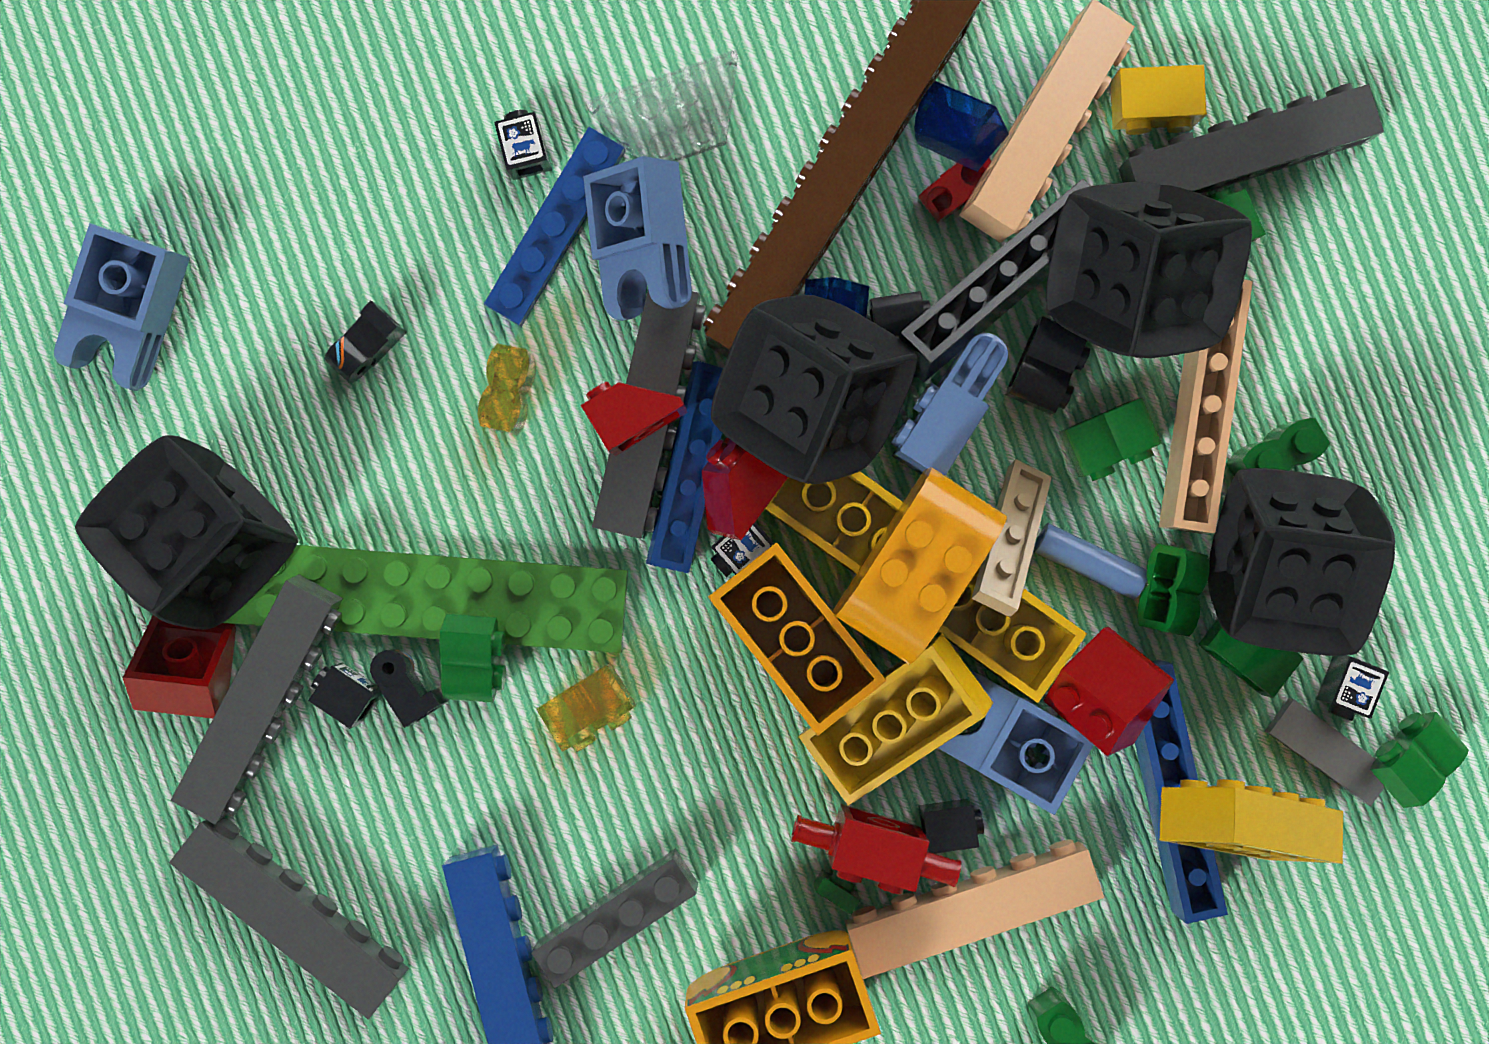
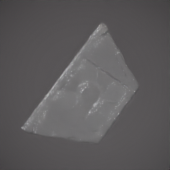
[585,50,738,162]

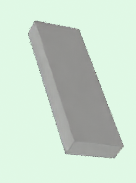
[1265,698,1385,806]

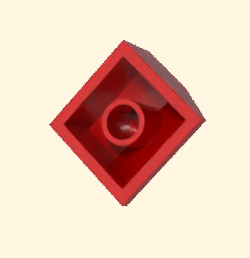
[580,381,688,456]
[702,438,788,540]
[123,615,236,719]
[1043,626,1174,756]

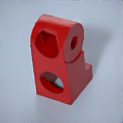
[918,145,992,223]

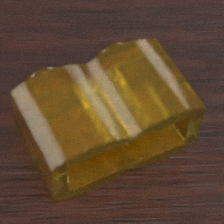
[478,343,536,436]
[536,662,636,753]

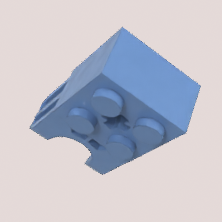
[583,156,692,321]
[54,223,190,391]
[891,333,1008,476]
[938,670,1094,815]

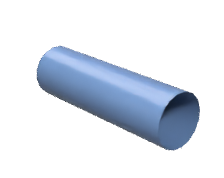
[1033,523,1147,600]

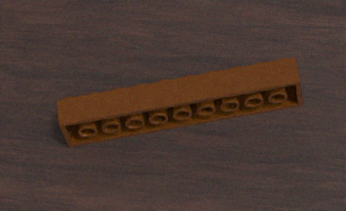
[703,0,981,358]

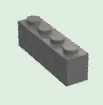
[531,848,698,989]

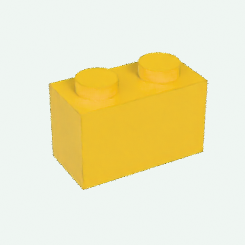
[1110,65,1207,135]

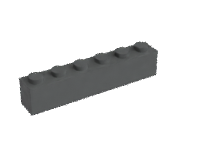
[1118,83,1384,194]
[592,290,706,539]
[170,574,343,825]
[169,818,409,1020]

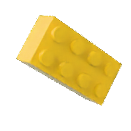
[798,633,994,806]
[1159,779,1343,864]

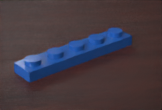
[484,127,626,327]
[646,361,723,574]

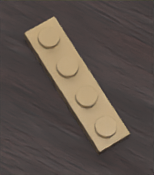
[972,459,1052,617]

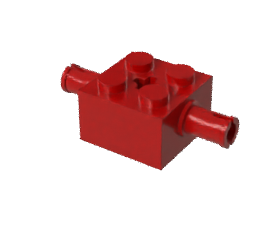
[791,804,962,895]

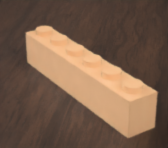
[959,0,1135,243]
[1159,280,1253,534]
[845,839,1105,979]

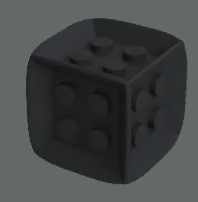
[1046,182,1252,358]
[711,295,917,484]
[75,435,298,630]
[1208,468,1395,656]

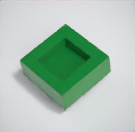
[814,869,860,915]

